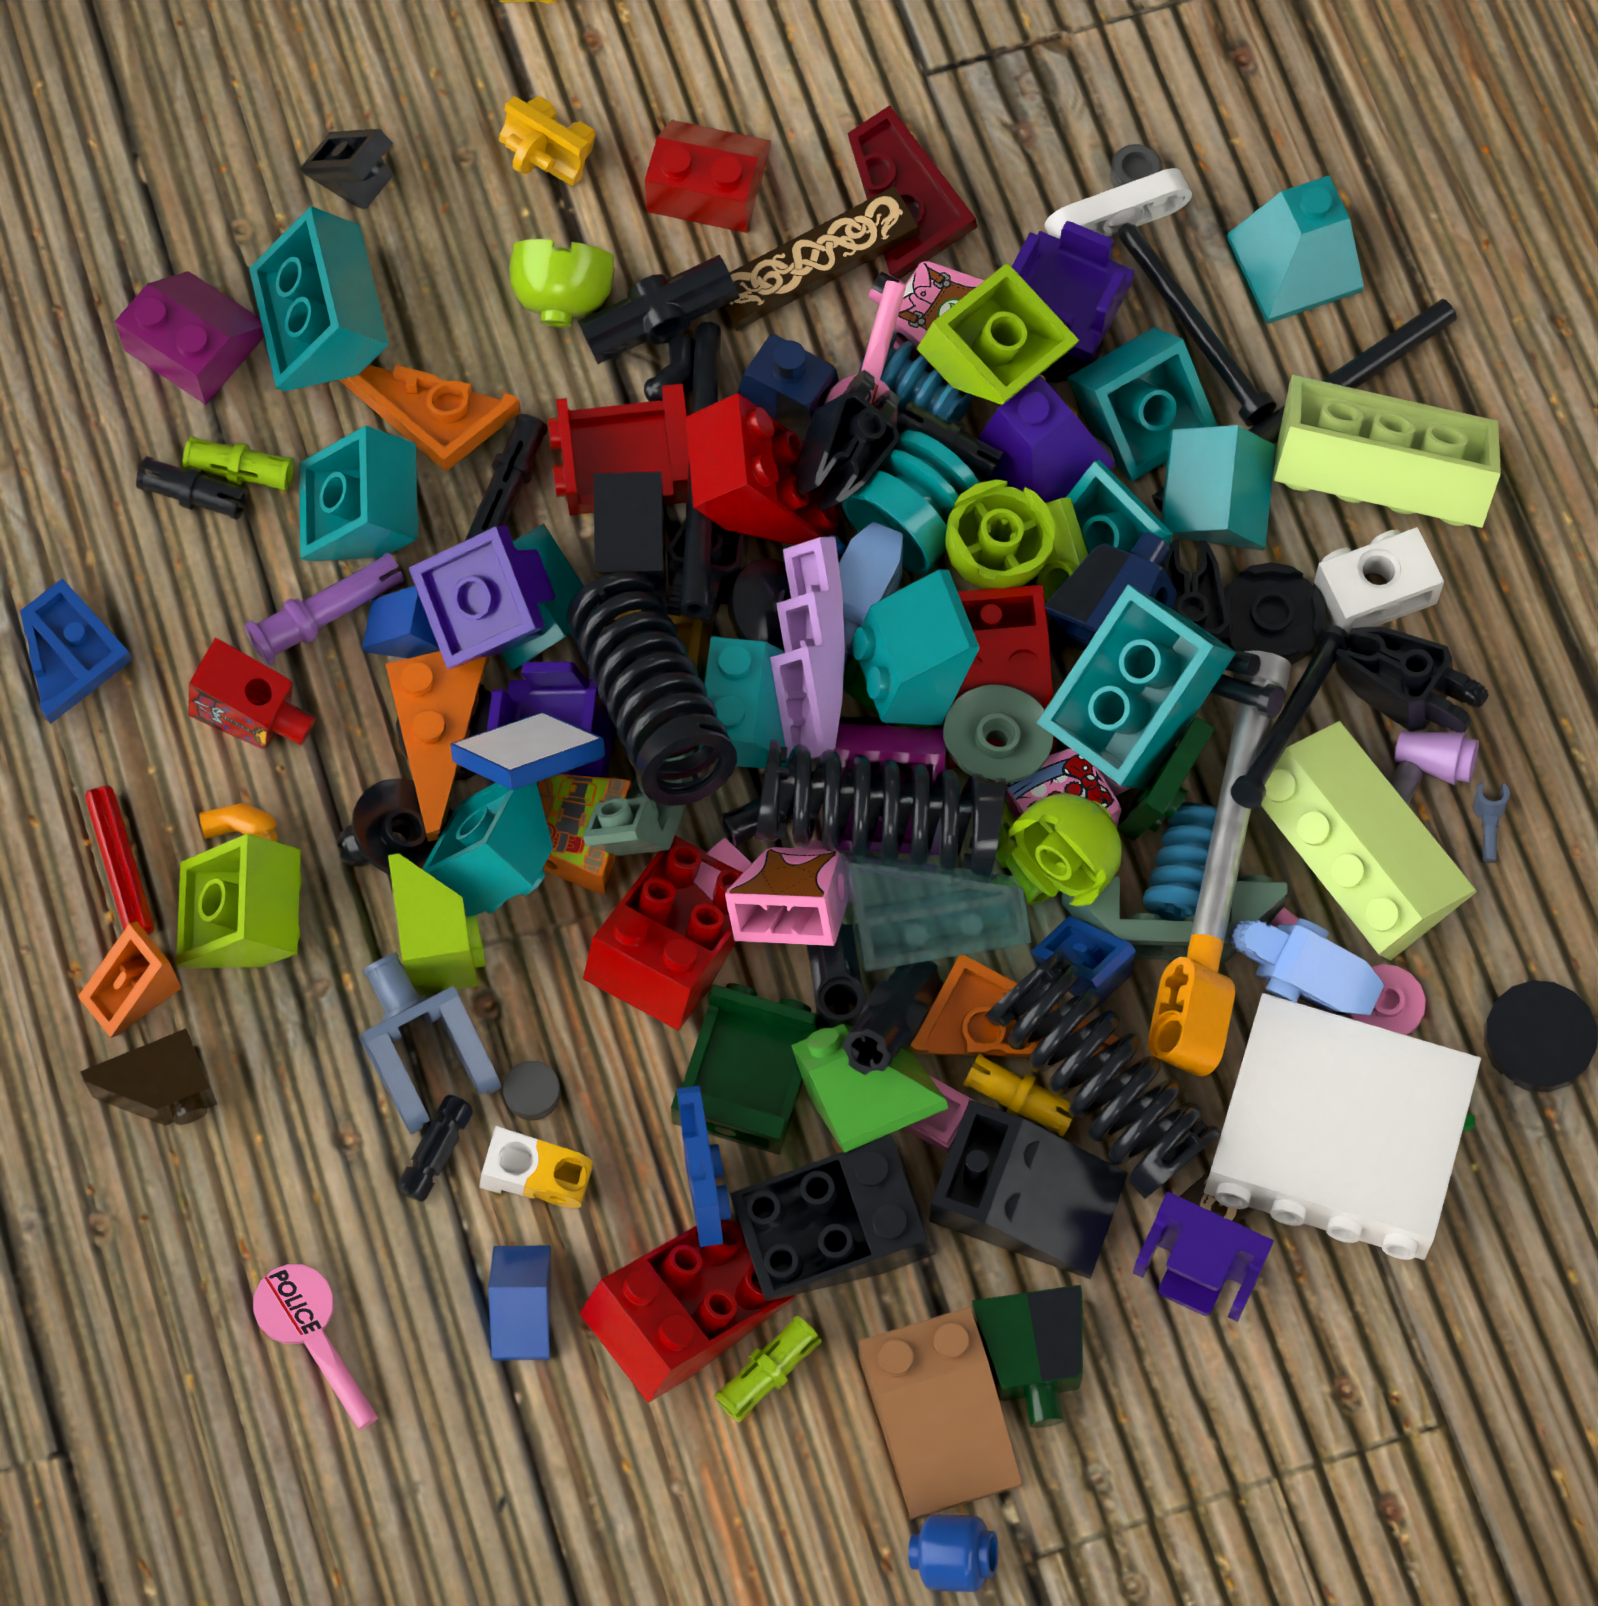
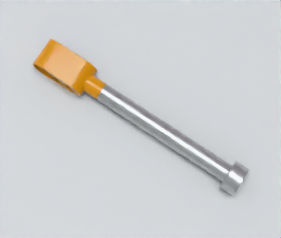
[1148,650,1291,1077]

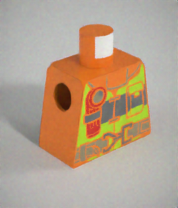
[538,774,632,895]

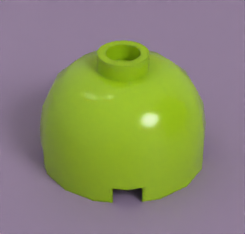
[509,239,615,328]
[945,480,1056,589]
[1008,793,1122,906]

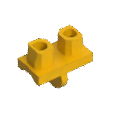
[498,95,596,187]

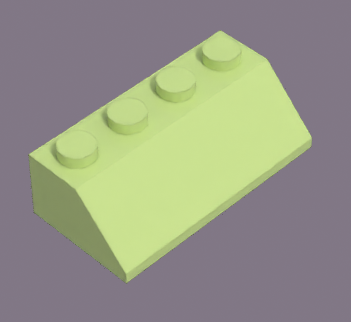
[1274,375,1501,528]
[1261,721,1477,961]

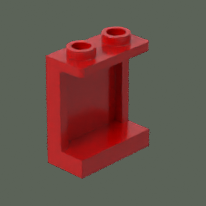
[548,384,689,516]

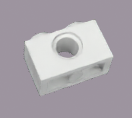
[1313,527,1444,634]

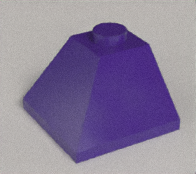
[978,375,1116,503]

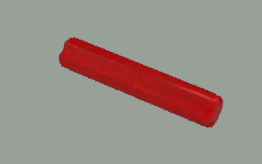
[85,785,155,936]

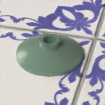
[943,685,1053,784]

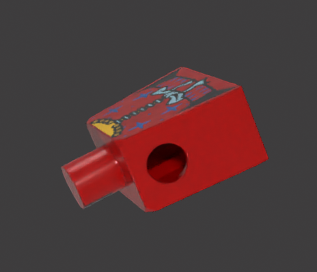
[188,637,316,749]

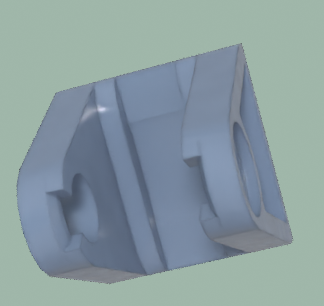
[358,951,502,1135]

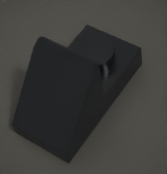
[300,129,393,209]

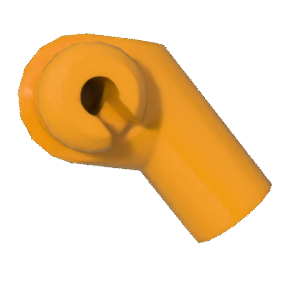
[199,803,278,842]

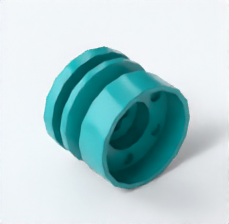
[842,430,980,574]

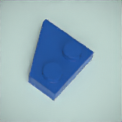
[20,578,132,724]
[677,1085,731,1247]

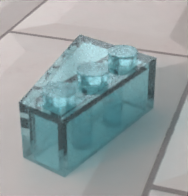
[841,851,1031,972]

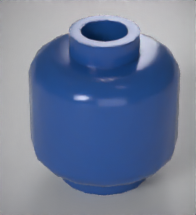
[908,1514,998,1592]

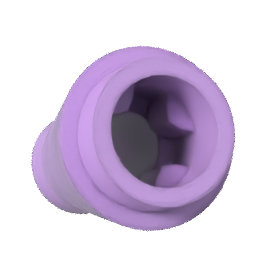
[1395,730,1479,785]

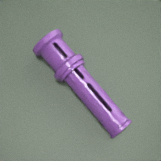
[244,553,405,666]

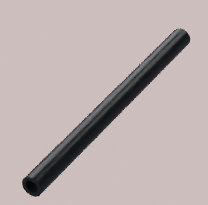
[1152,299,1457,514]
[681,322,721,619]

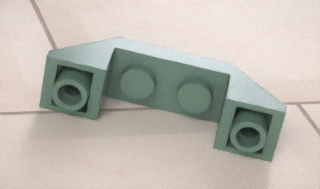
[583,750,694,856]
[1061,875,1287,962]

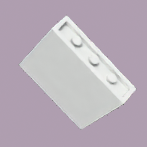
[1204,993,1481,1260]

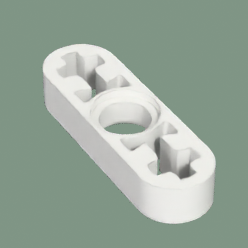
[1044,168,1192,239]

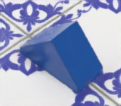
[362,586,440,658]
[1031,916,1136,1013]
[488,1245,551,1361]

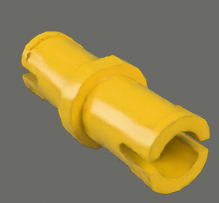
[963,1053,1073,1137]

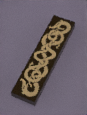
[723,186,920,331]

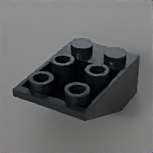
[929,1099,1128,1280]
[730,1134,936,1302]

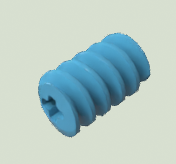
[858,330,975,424]
[1143,802,1217,921]

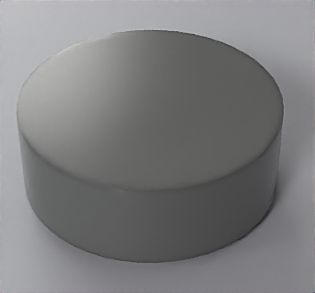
[1110,144,1163,188]
[503,1061,561,1120]

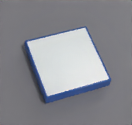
[450,712,605,790]

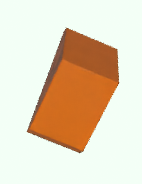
[78,921,182,1038]

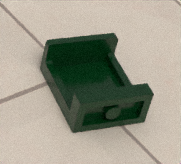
[671,983,819,1155]

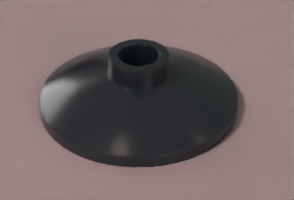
[729,558,791,651]
[351,778,453,875]

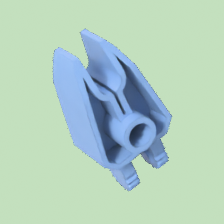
[839,522,904,668]
[1228,918,1384,1015]

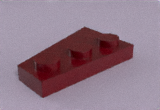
[847,105,978,279]

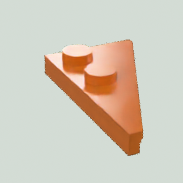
[339,365,521,472]
[385,651,491,842]
[909,953,1119,1059]

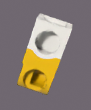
[479,1126,594,1208]

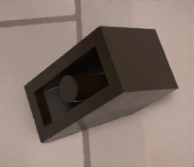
[80,1028,217,1126]

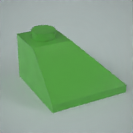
[791,1024,949,1153]

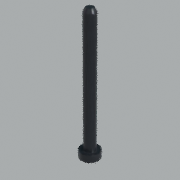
[1118,223,1277,427]

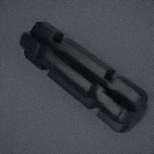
[398,1095,473,1202]

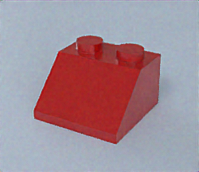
[644,120,771,233]

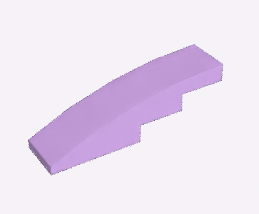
[770,537,845,760]

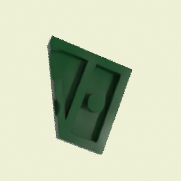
[1117,716,1215,841]

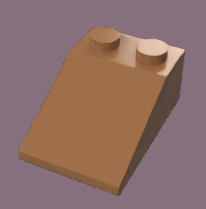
[858,1307,1022,1521]

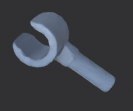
[1472,782,1510,863]

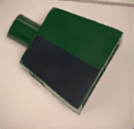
[971,1284,1083,1428]

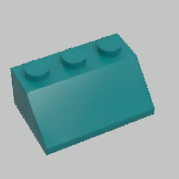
[249,206,389,392]
[1037,585,1236,790]

